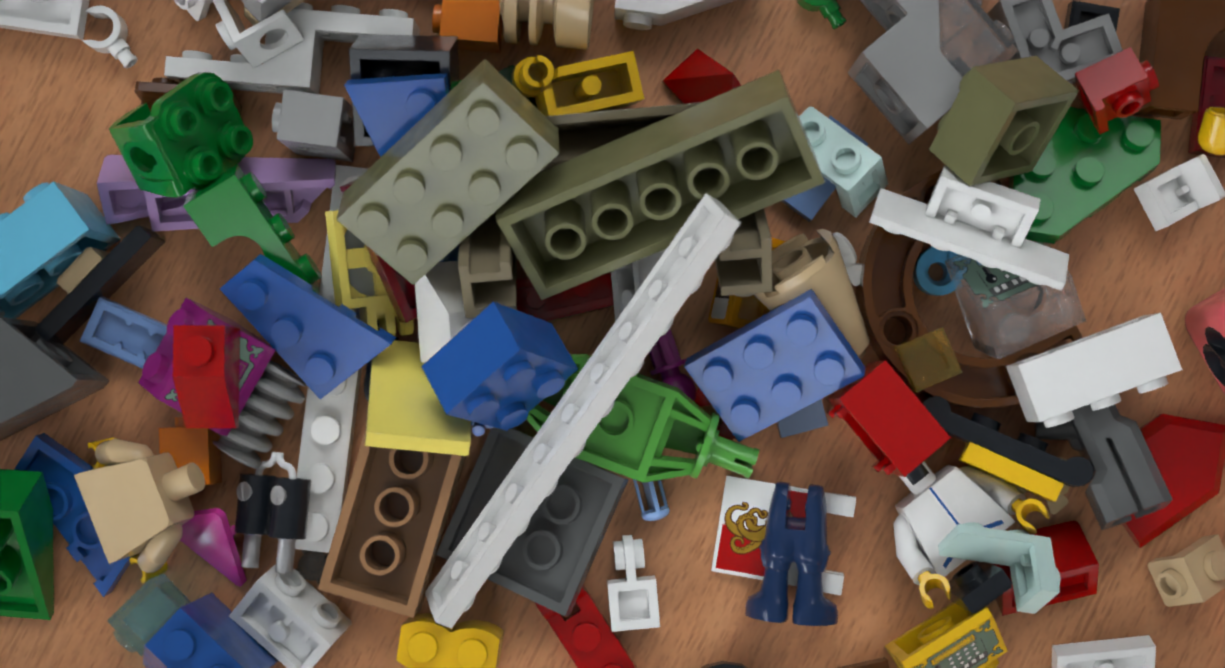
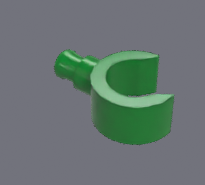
[797,0,847,30]

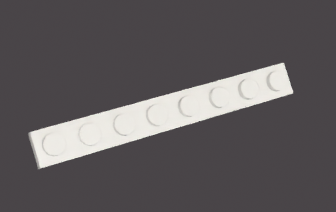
[295,165,368,553]

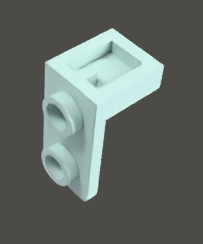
[799,107,888,218]

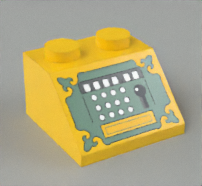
[884,602,1008,668]

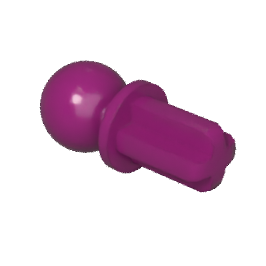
[649,329,696,401]

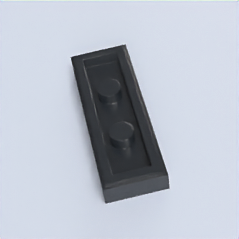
[35,225,165,344]

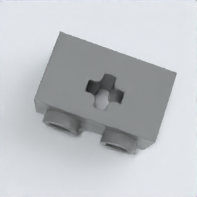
[272,90,355,162]

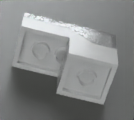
[847,0,1019,144]

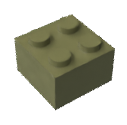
[929,56,1079,186]

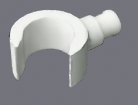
[83,6,138,69]

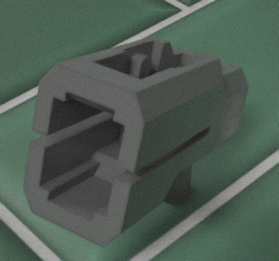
[1035,404,1173,530]

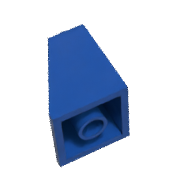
[143,593,278,668]

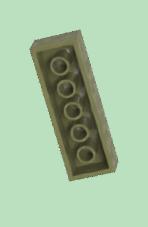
[496,70,825,300]

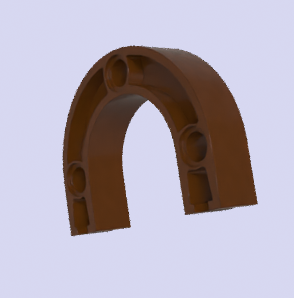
[856,170,1082,408]

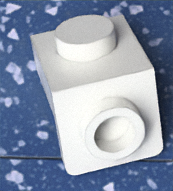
[1133,154,1225,231]

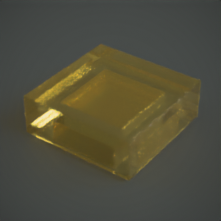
[895,327,963,392]

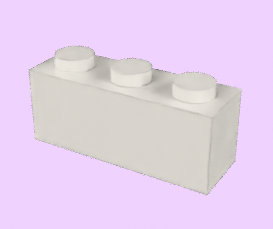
[1006,313,1182,428]

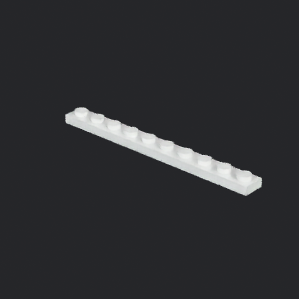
[425,193,741,629]

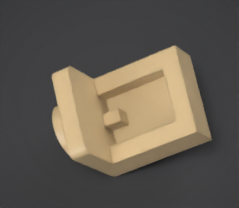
[1147,534,1225,607]

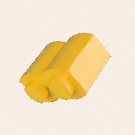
[396,613,504,668]

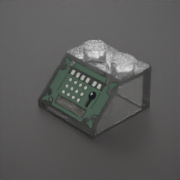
[945,241,1086,359]

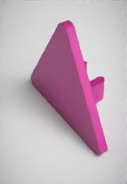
[180,508,247,587]

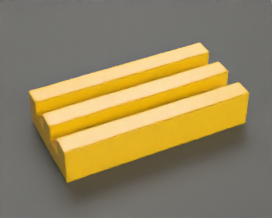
[959,442,1064,502]

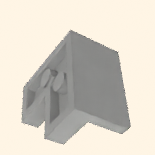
[987,0,1123,84]

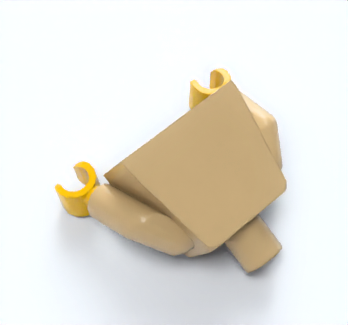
[74,437,205,584]

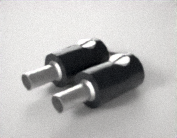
[235,452,311,573]

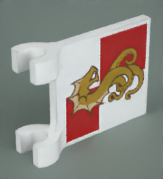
[711,475,857,595]

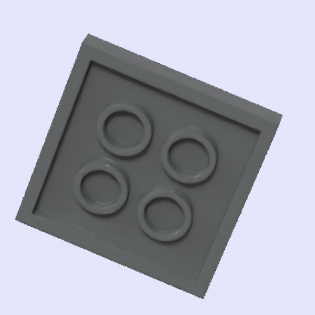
[436,427,628,616]

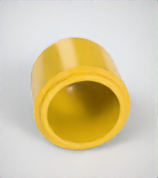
[1198,107,1225,155]

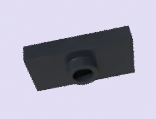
[948,561,1013,614]

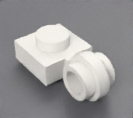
[607,535,660,632]

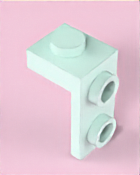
[938,522,1060,614]

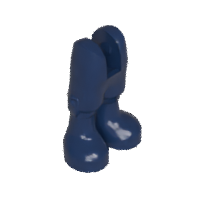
[745,482,838,626]

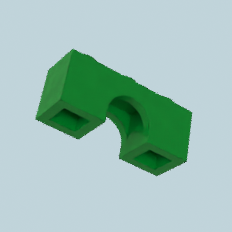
[183,164,322,294]

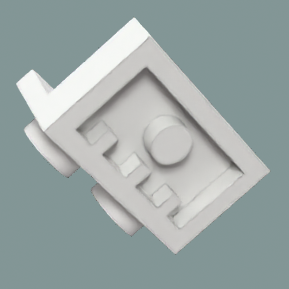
[229,564,352,668]

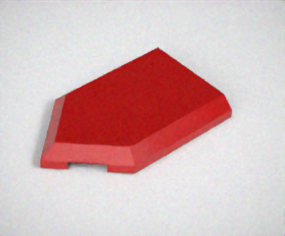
[1122,414,1225,548]

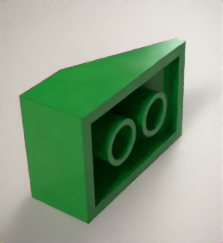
[0,469,54,620]

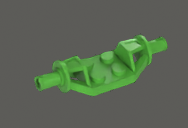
[526,354,760,483]

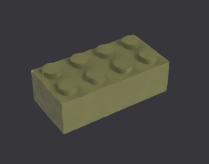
[337,59,559,285]

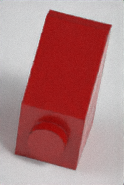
[172,325,240,428]

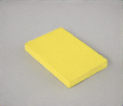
[365,340,471,456]

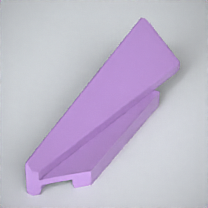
[97,155,336,232]

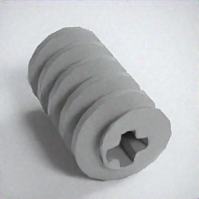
[212,360,308,469]

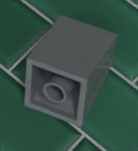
[0,317,109,441]

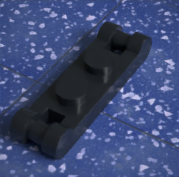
[923,396,1094,487]

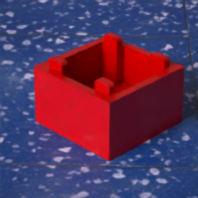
[826,360,951,477]

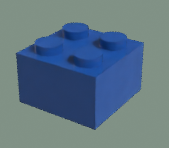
[421,301,578,431]

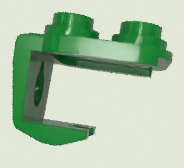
[108,72,253,198]

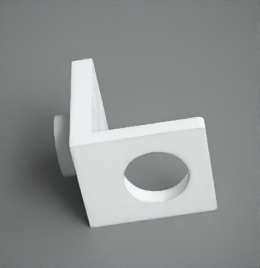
[213,0,304,68]

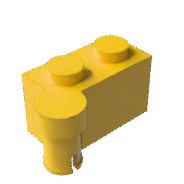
[512,51,645,116]

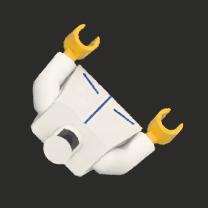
[893,461,1050,609]

